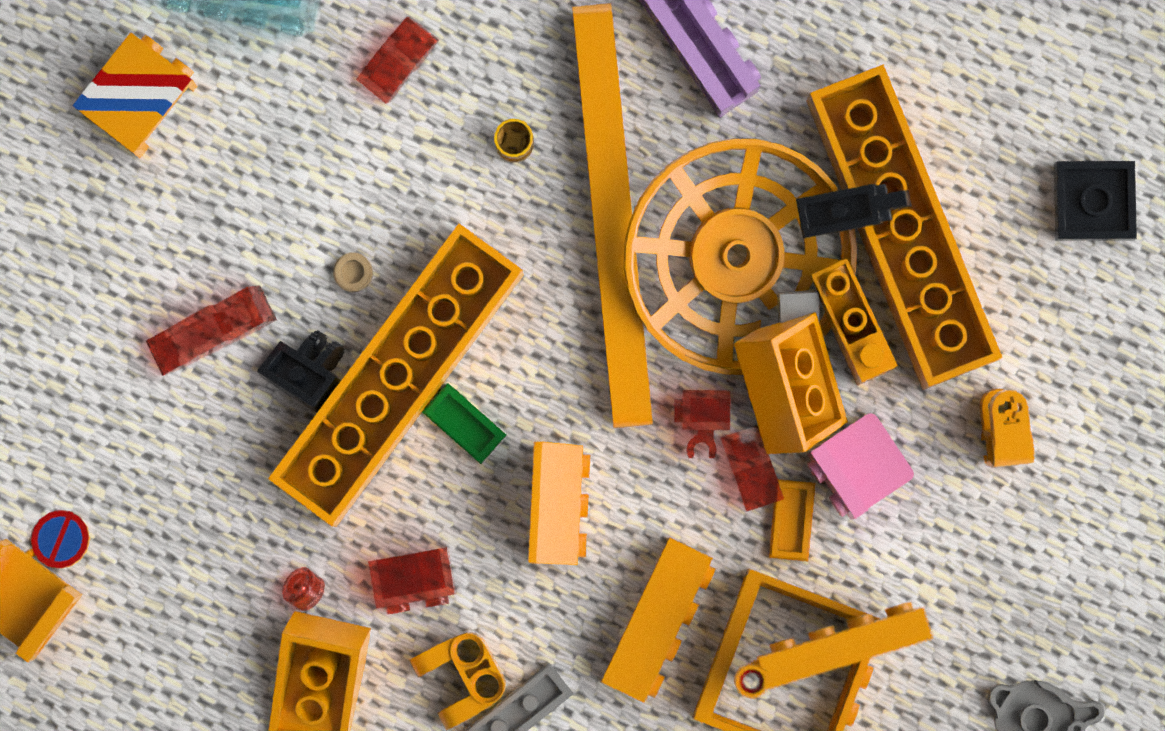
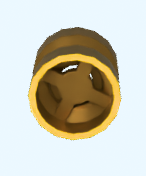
[494,119,534,163]

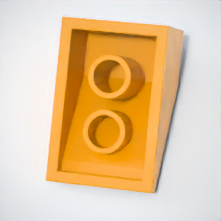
[268,611,371,731]

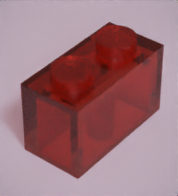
[368,547,457,615]

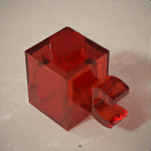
[674,390,731,459]

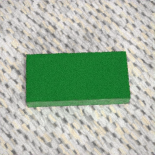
[422,383,507,464]

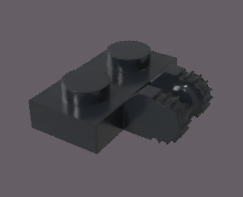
[257,330,345,413]

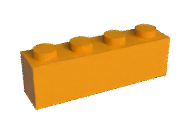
[601,537,716,703]

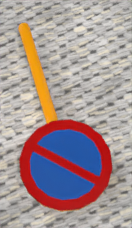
[26,510,90,569]

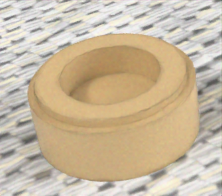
[333,253,373,292]

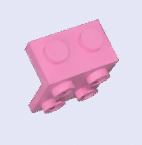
[807,413,914,520]

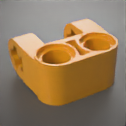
[979,388,1035,468]
[409,632,506,731]

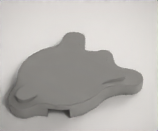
[987,680,1105,731]

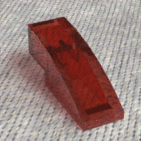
[146,285,277,376]

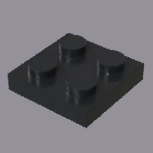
[1054,161,1137,241]

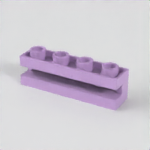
[639,0,761,118]

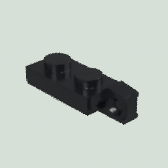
[796,184,911,239]

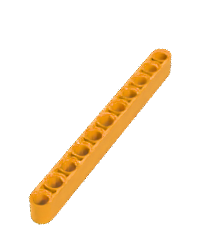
[572,3,653,428]

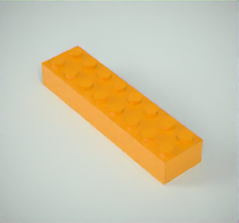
[806,64,1003,390]
[268,223,524,527]

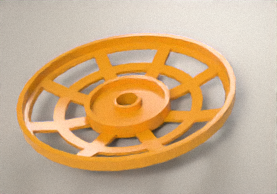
[623,138,857,375]

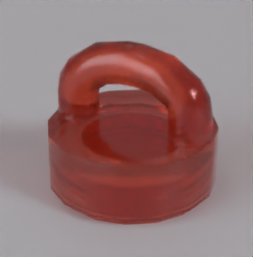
[282,567,325,611]

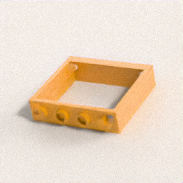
[692,569,881,731]

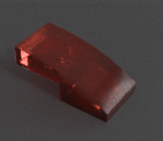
[356,16,439,104]
[720,425,784,512]

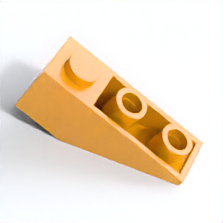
[811,258,898,386]

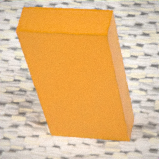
[768,479,816,562]

